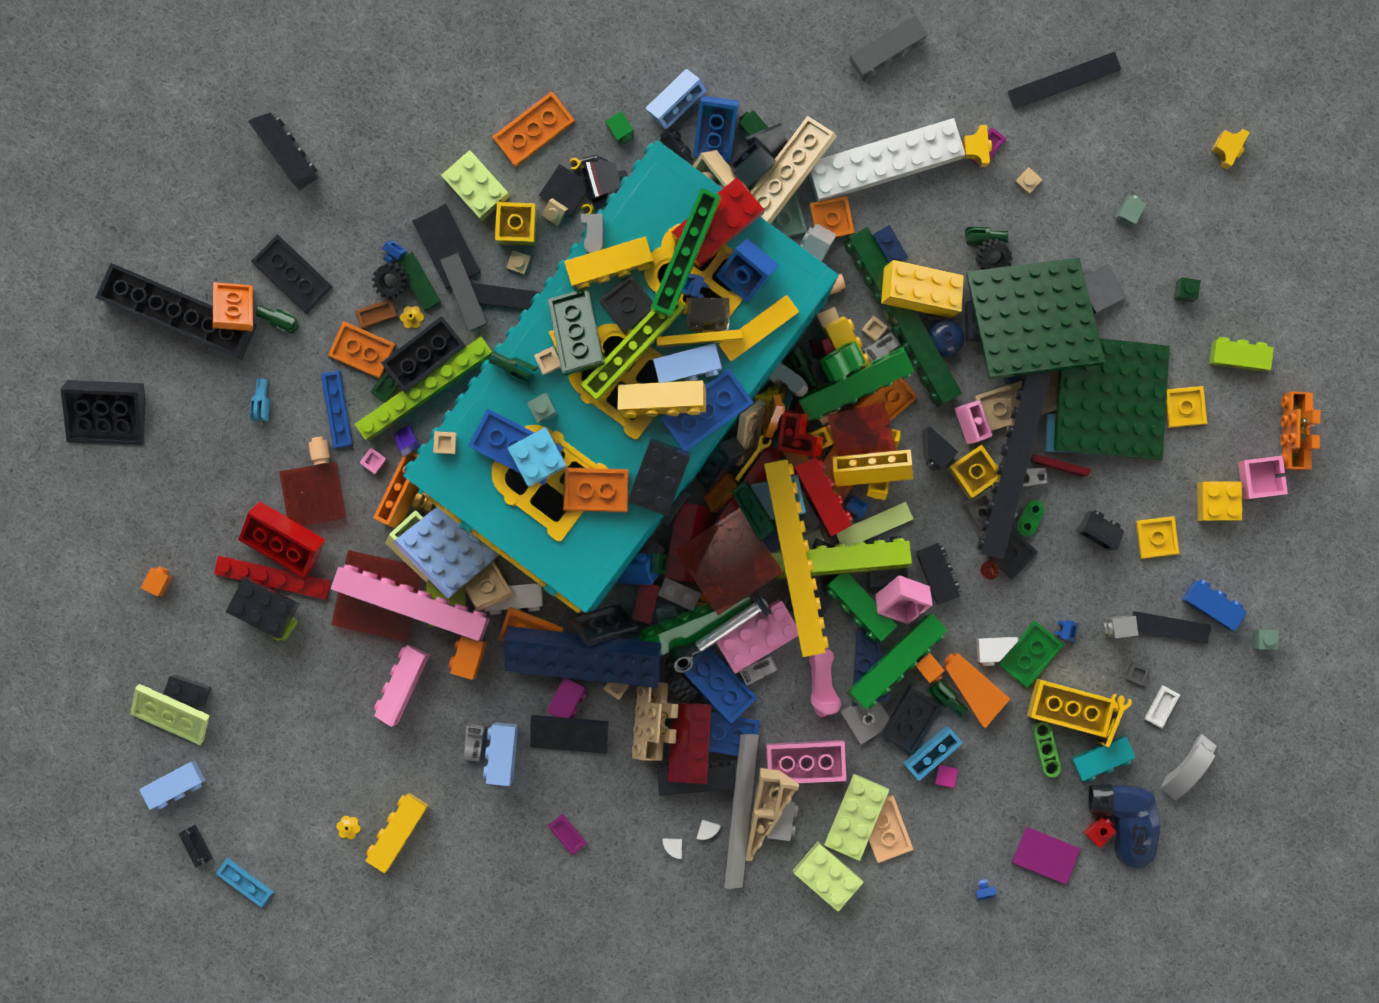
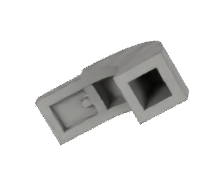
[1160,734,1217,800]

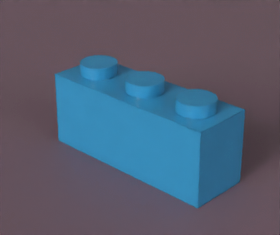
[903,726,963,781]

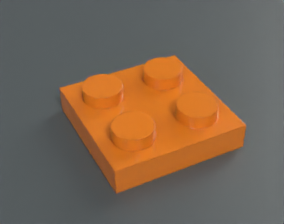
[809,196,855,238]

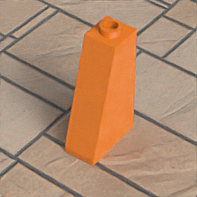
[943,652,1010,728]

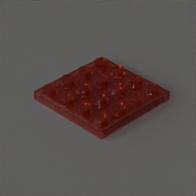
[675,508,783,616]
[331,550,421,642]

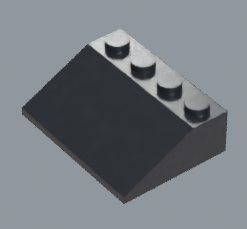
[60,380,146,445]

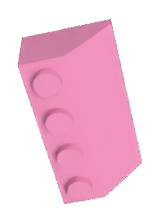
[374,645,430,727]

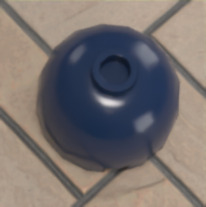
[927,319,965,357]

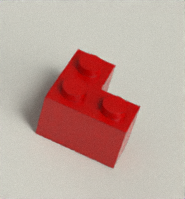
[777,411,824,457]

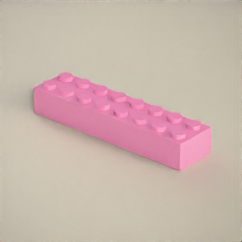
[331,565,490,641]

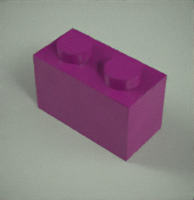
[547,678,587,718]

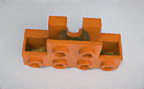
[1280,392,1321,471]

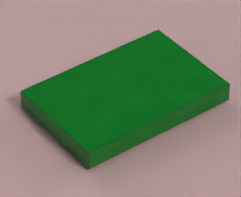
[997,620,1064,689]

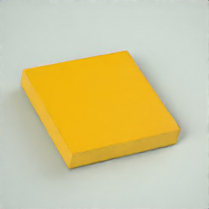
[1166,386,1207,428]
[1135,516,1180,559]

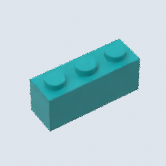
[1070,735,1136,782]

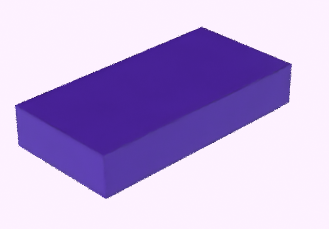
[393,425,420,457]

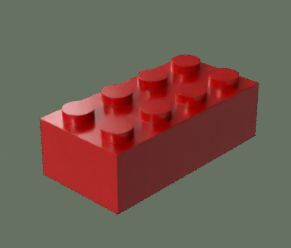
[672,177,764,268]
[793,457,853,537]
[238,501,326,578]

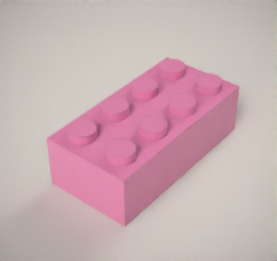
[716,599,798,674]
[766,740,846,783]

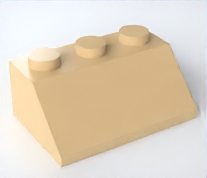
[693,150,750,192]

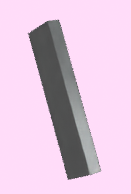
[440,253,487,331]

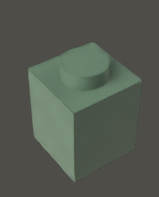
[1115,195,1146,227]
[527,393,557,424]
[1253,629,1279,650]

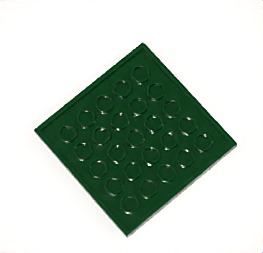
[966,257,1105,380]
[1054,338,1170,460]

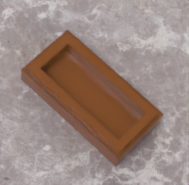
[355,299,398,329]

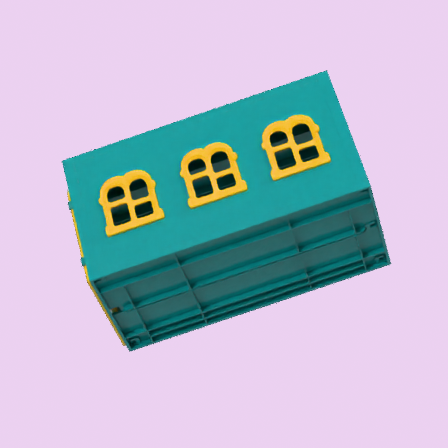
[403,140,839,613]

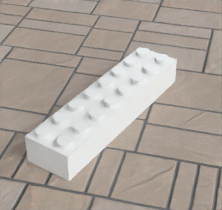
[809,118,965,202]

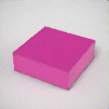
[934,764,958,788]

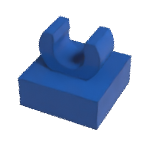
[382,240,408,263]
[682,274,708,298]
[845,495,869,521]
[1055,620,1079,642]
[975,879,997,901]

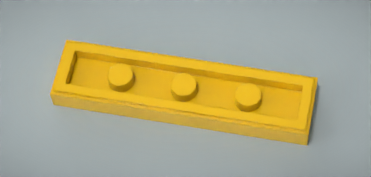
[718,295,799,362]
[657,330,744,348]

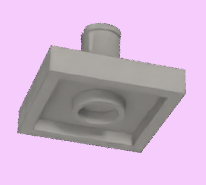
[840,702,889,744]

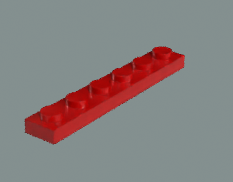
[214,556,331,599]

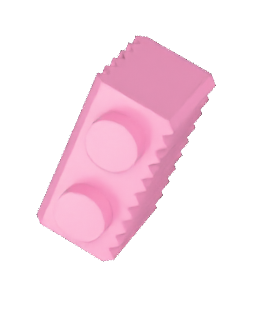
[955,400,993,444]

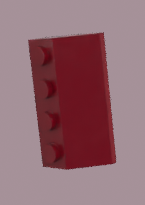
[664,503,715,585]
[668,704,711,784]

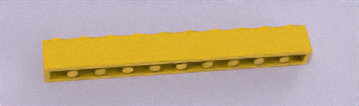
[764,460,829,657]

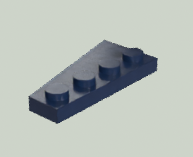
[852,627,890,707]

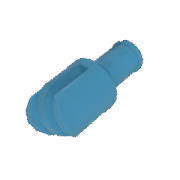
[249,379,270,421]

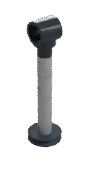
[669,591,773,672]

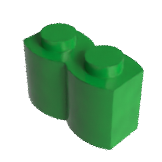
[820,342,865,383]

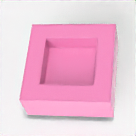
[360,448,387,474]

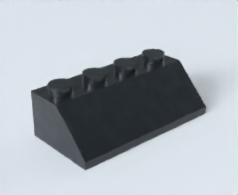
[248,112,318,190]
[381,316,466,393]

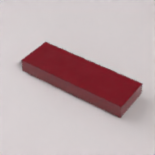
[1030,454,1091,477]

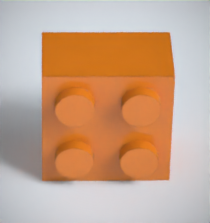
[448,635,488,680]

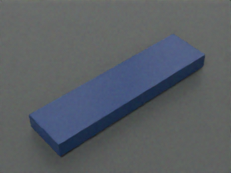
[321,370,353,449]

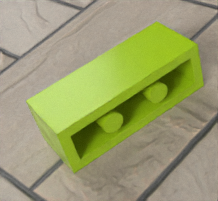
[1209,337,1274,372]

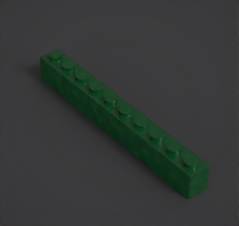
[844,227,962,408]

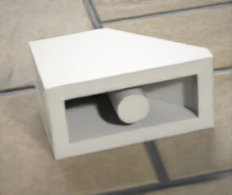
[976,637,1018,666]

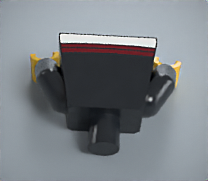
[570,155,628,214]

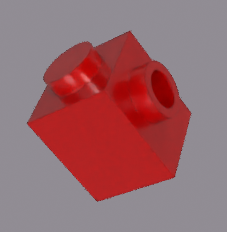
[1083,816,1116,848]

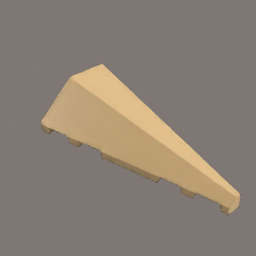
[745,768,799,861]

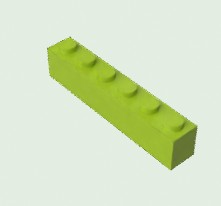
[581,301,685,402]

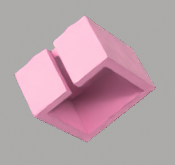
[1238,456,1288,500]
[876,575,932,624]

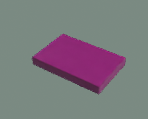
[1012,826,1081,885]

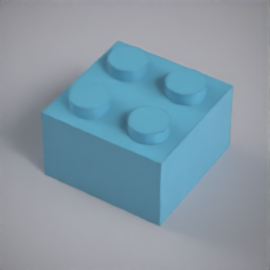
[508,427,567,487]

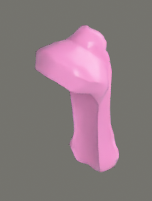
[809,649,842,717]

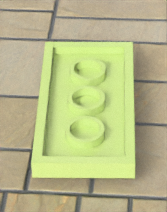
[130,684,210,745]
[824,774,890,861]

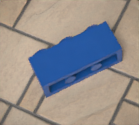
[1181,579,1247,631]

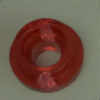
[980,560,999,580]

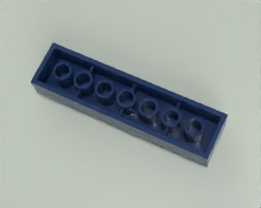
[504,626,662,688]

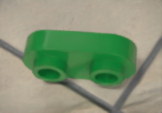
[1016,500,1045,537]

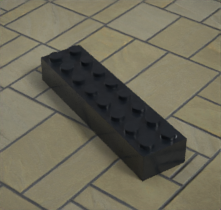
[95,263,257,360]

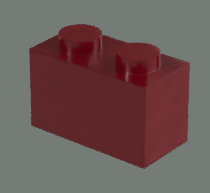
[632,584,660,624]

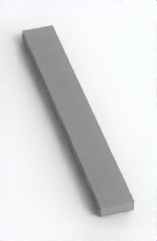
[724,734,759,889]

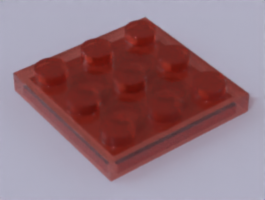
[827,402,897,457]
[279,461,347,526]

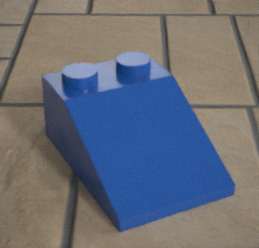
[693,95,739,162]

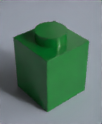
[605,111,634,144]

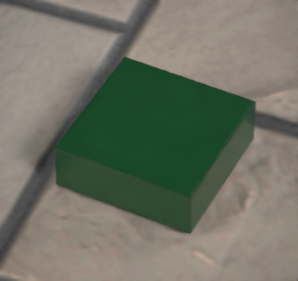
[650,553,669,575]

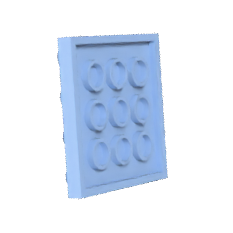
[394,507,500,598]

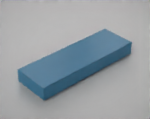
[216,858,274,908]

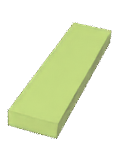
[836,502,913,546]

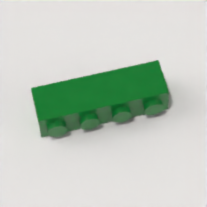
[825,573,897,643]

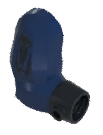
[1088,784,1161,868]

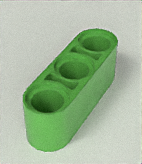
[1031,721,1061,777]

